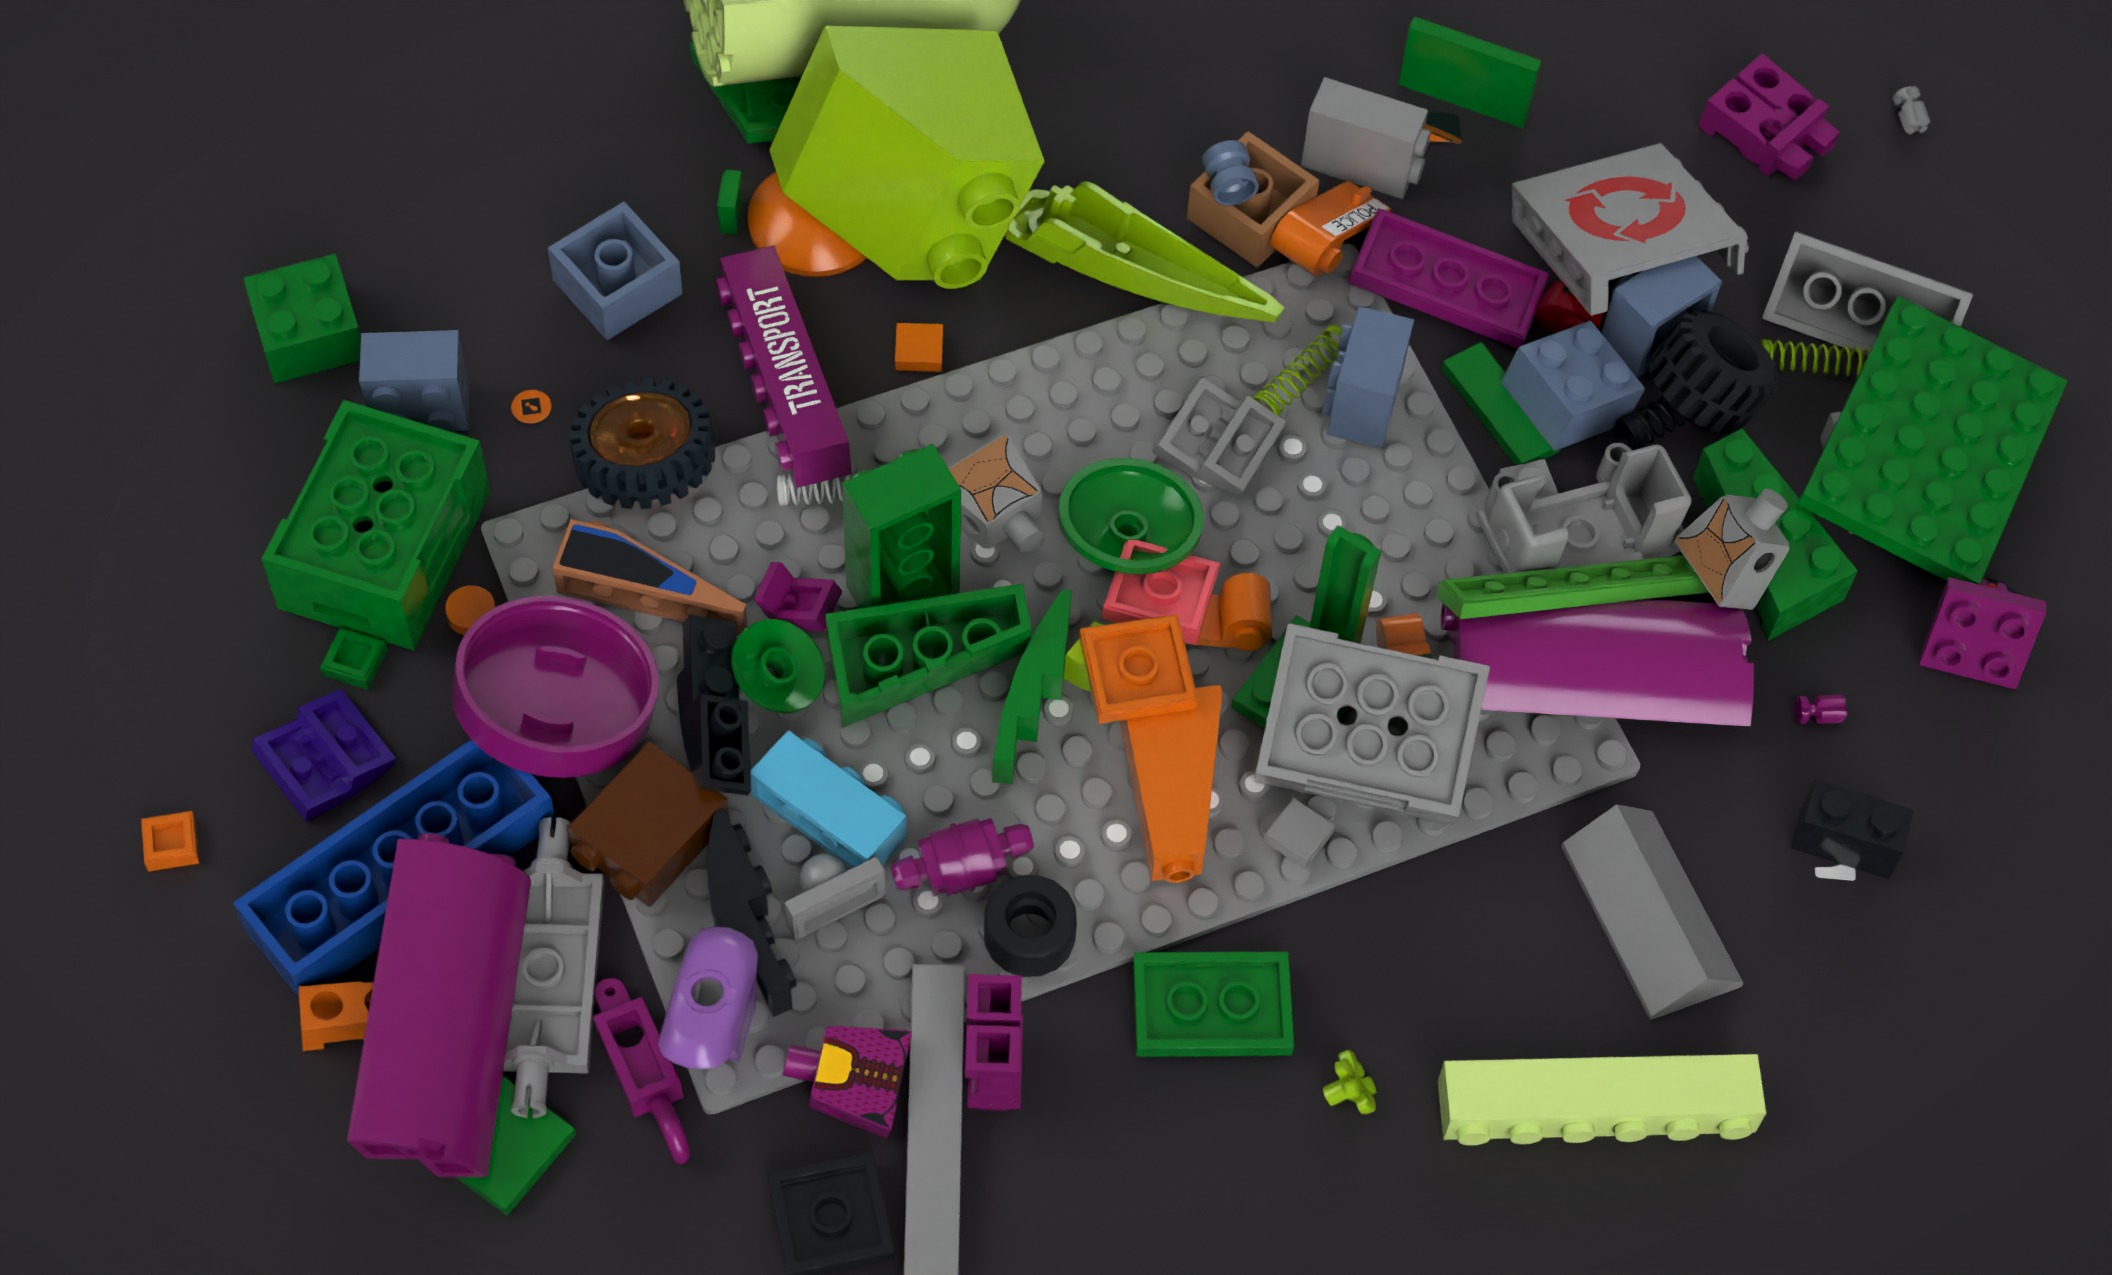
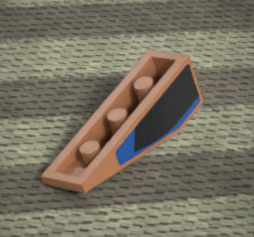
[552,519,748,635]

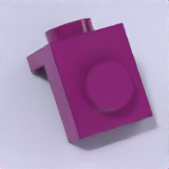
[755,562,842,631]

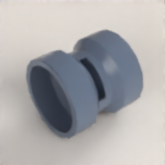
[1202,140,1259,206]

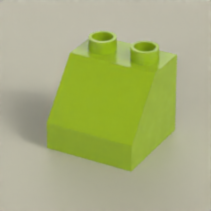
[769,25,1044,289]

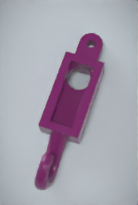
[593,978,690,1165]

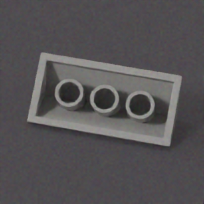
[1762,231,1973,356]
[1561,804,1743,1020]

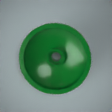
[1058,458,1204,574]

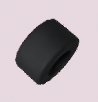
[984,875,1077,977]

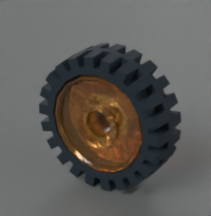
[569,378,716,509]

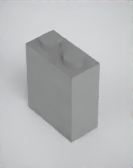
[1301,77,1431,199]

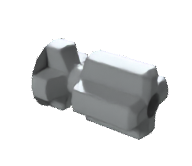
[1893,86,1931,134]

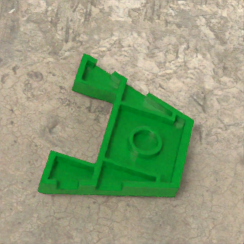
[689,42,802,143]

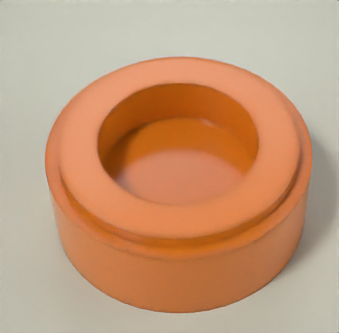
[445,585,495,635]

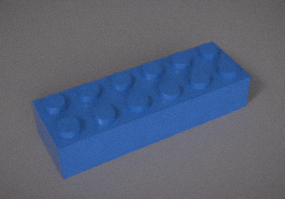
[233,740,556,998]

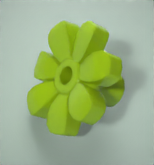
[1323,1049,1377,1115]

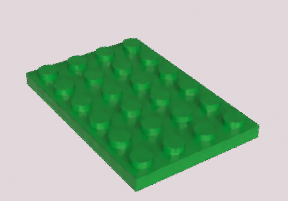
[1797,296,2068,585]

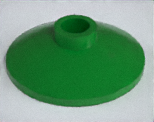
[731,619,825,714]

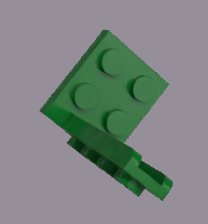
[1231,525,1381,729]

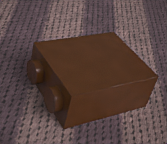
[568,742,730,907]

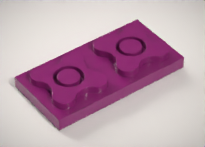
[1348,208,1549,349]

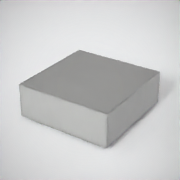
[1264,798,1335,869]

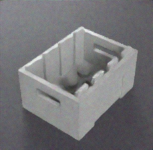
[1254,623,1490,825]

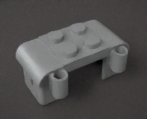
[1476,443,1691,573]

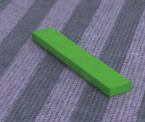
[1437,555,1709,619]

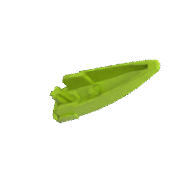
[1004,181,1285,323]

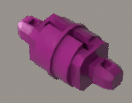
[890,818,1034,896]

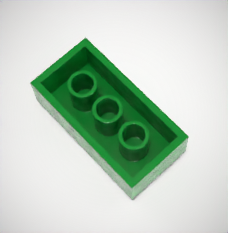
[842,444,961,609]

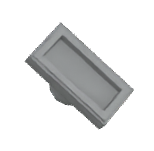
[784,853,886,939]

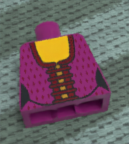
[782,1026,912,1138]

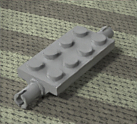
[503,817,605,1118]

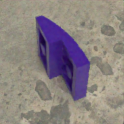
[251,689,396,822]

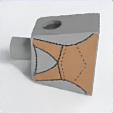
[948,433,1043,552]
[1674,489,1789,610]

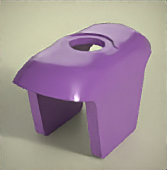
[658,927,758,1069]

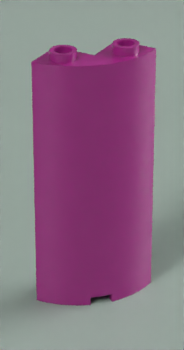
[1440,599,1754,727]
[347,833,531,1177]

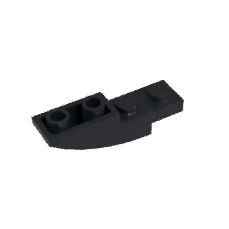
[677,615,751,796]
[707,809,797,1017]

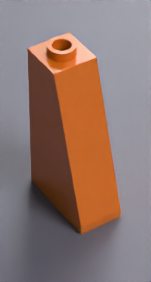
[1120,685,1223,883]

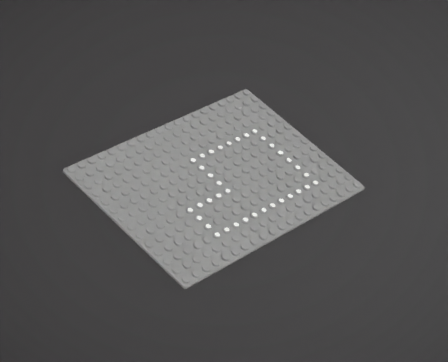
[481,244,1640,1114]

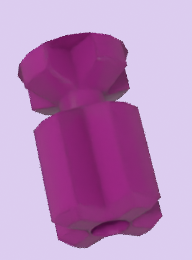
[1794,694,1848,725]

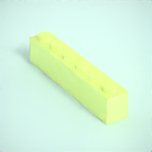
[1438,1054,1766,1145]

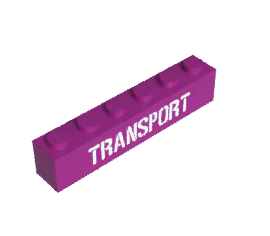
[715,245,852,488]

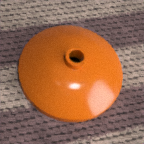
[748,172,867,277]

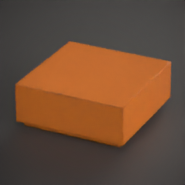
[895,323,943,372]
[141,811,200,872]

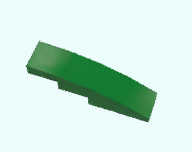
[992,589,1072,784]

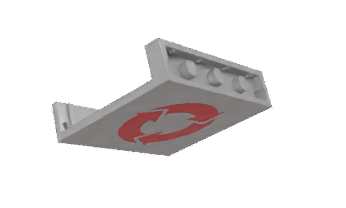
[1512,143,1749,316]

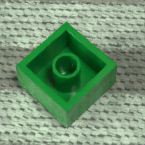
[243,254,361,384]

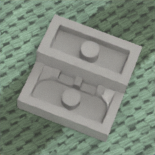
[1152,376,1287,495]

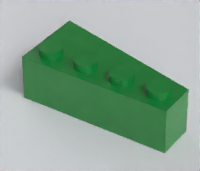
[1693,429,1858,642]
[825,583,1032,728]

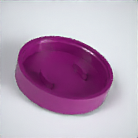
[451,596,659,778]

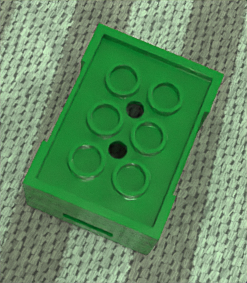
[261,400,491,651]

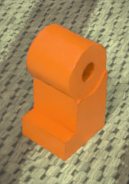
[299,981,374,1051]

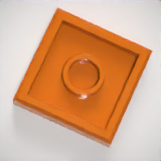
[1079,614,1198,724]

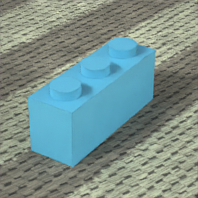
[750,730,907,869]

